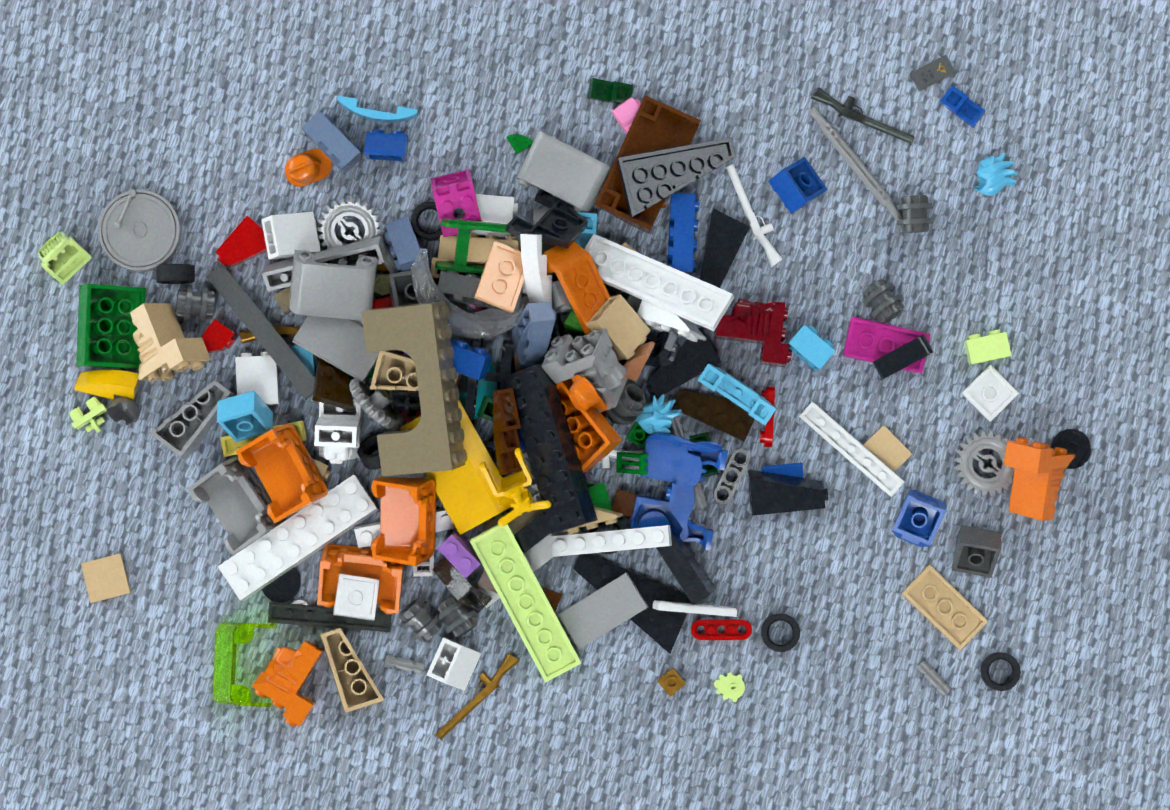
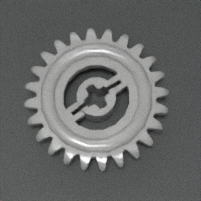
[317,196,384,250]
[349,378,404,430]
[953,430,1015,497]

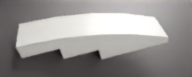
[520,234,552,305]

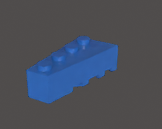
[667,193,699,276]
[404,338,492,380]

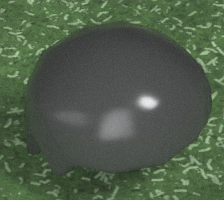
[106,396,140,425]

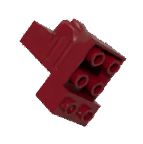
[714,299,792,367]

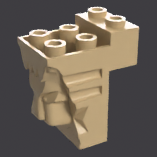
[130,303,211,382]

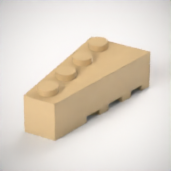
[370,350,461,391]
[320,628,384,713]

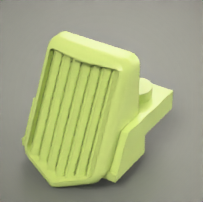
[38,231,92,285]

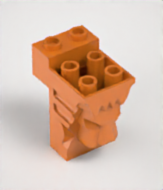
[1004,437,1075,521]
[252,640,325,727]

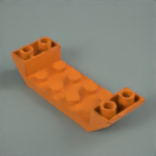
[542,242,610,335]

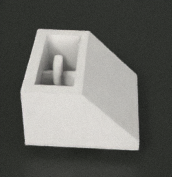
[427,637,481,691]

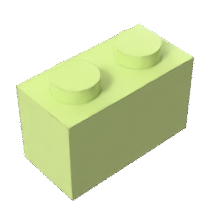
[964,329,1012,365]

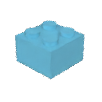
[788,325,835,372]
[217,391,273,442]

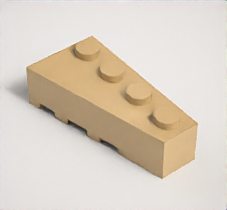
[438,234,521,265]

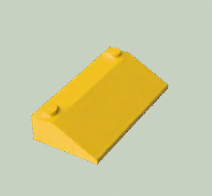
[400,400,511,535]

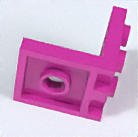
[430,169,482,238]

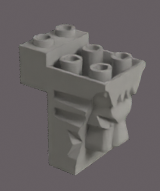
[541,328,627,412]

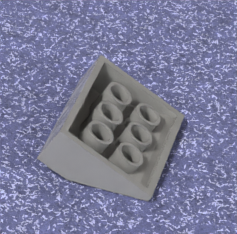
[292,316,379,382]

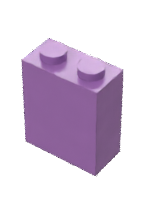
[437,532,482,578]

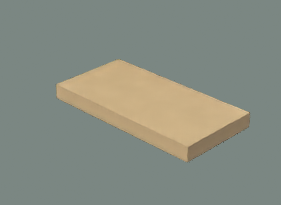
[901,564,988,651]

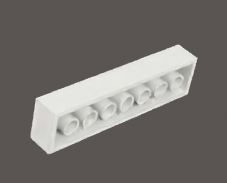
[218,475,379,602]

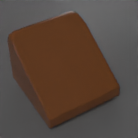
[612,489,636,518]

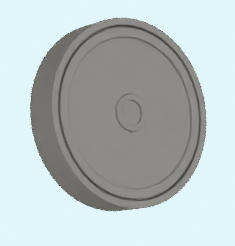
[98,190,182,272]

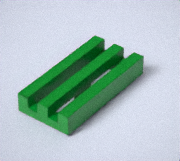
[616,452,648,475]

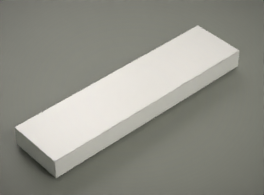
[653,600,737,617]

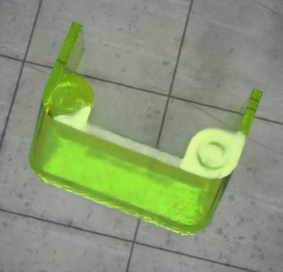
[213,622,278,707]

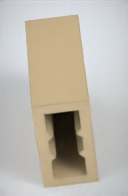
[586,294,651,360]

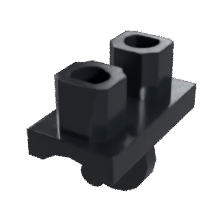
[391,390,421,414]

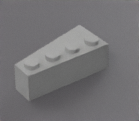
[150,380,236,460]

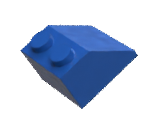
[364,129,408,162]
[768,157,828,214]

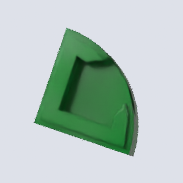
[506,134,533,155]

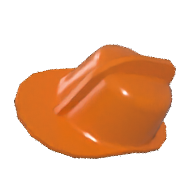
[285,149,332,187]
[568,375,607,411]

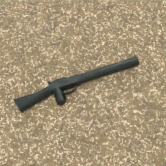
[811,87,914,146]

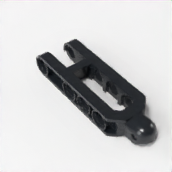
[465,336,514,457]

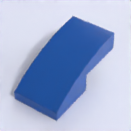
[940,86,985,128]

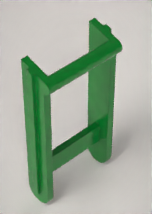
[435,218,509,274]

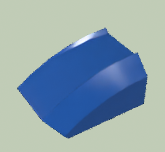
[892,490,947,547]

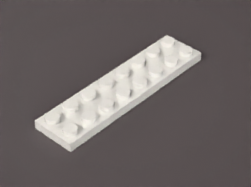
[585,234,734,331]

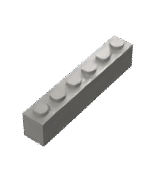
[262,236,387,292]

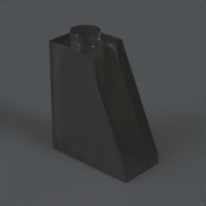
[432,557,492,613]

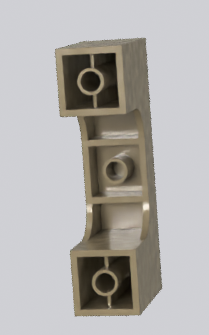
[361,301,467,476]

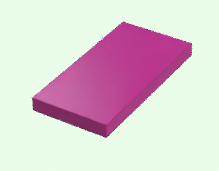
[842,316,931,374]

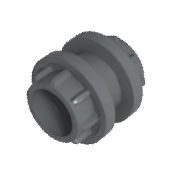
[897,195,933,233]
[862,279,904,323]
[176,285,215,322]
[605,384,646,425]
[437,594,478,638]
[399,599,442,642]

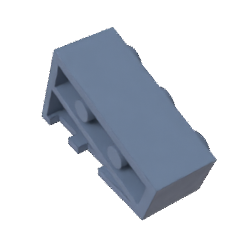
[302,111,362,175]
[384,216,433,284]
[511,302,556,368]

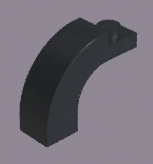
[638,331,680,367]

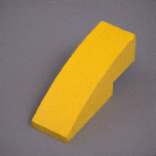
[74,370,140,400]

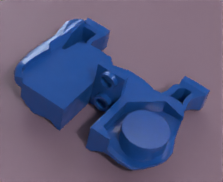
[630,433,728,551]

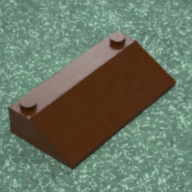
[594,95,701,234]

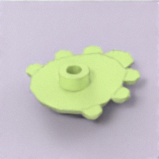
[714,672,745,702]

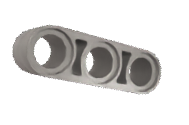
[713,449,750,505]

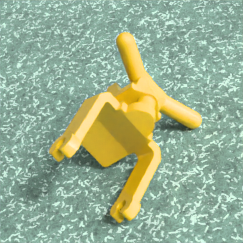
[479,447,551,527]

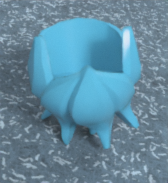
[973,153,1018,196]
[636,394,682,435]

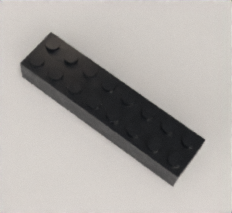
[504,364,598,534]

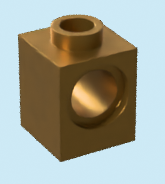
[657,668,686,697]

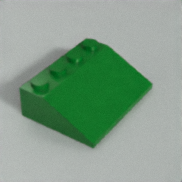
[76,284,146,369]

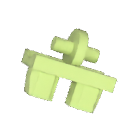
[69,397,107,433]

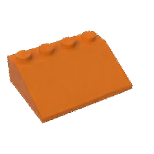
[556,378,622,474]

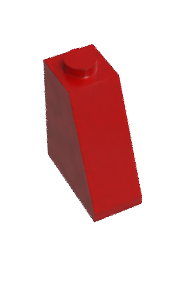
[215,216,267,267]

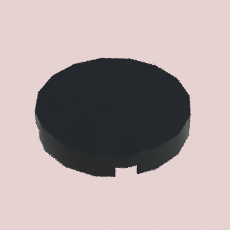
[1050,429,1091,469]
[261,567,301,603]

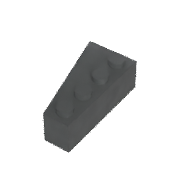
[436,271,523,313]

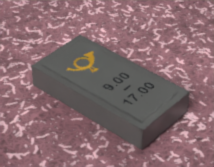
[910,55,955,92]

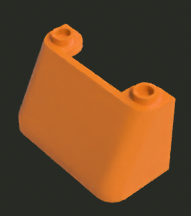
[236,424,328,523]
[371,477,436,566]
[317,544,405,614]

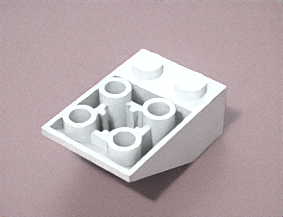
[637,300,706,342]

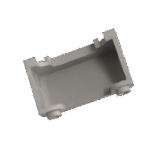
[516,131,611,213]
[289,250,377,321]
[188,456,283,556]

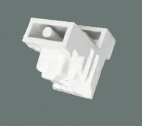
[314,396,362,464]

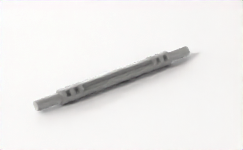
[809,107,903,220]

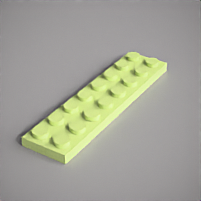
[469,524,581,683]

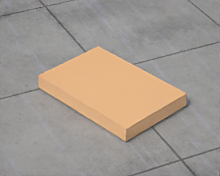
[474,241,524,313]

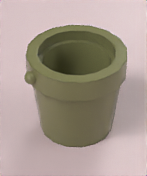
[374,274,390,299]

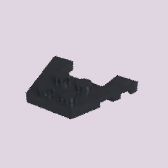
[505,189,588,249]

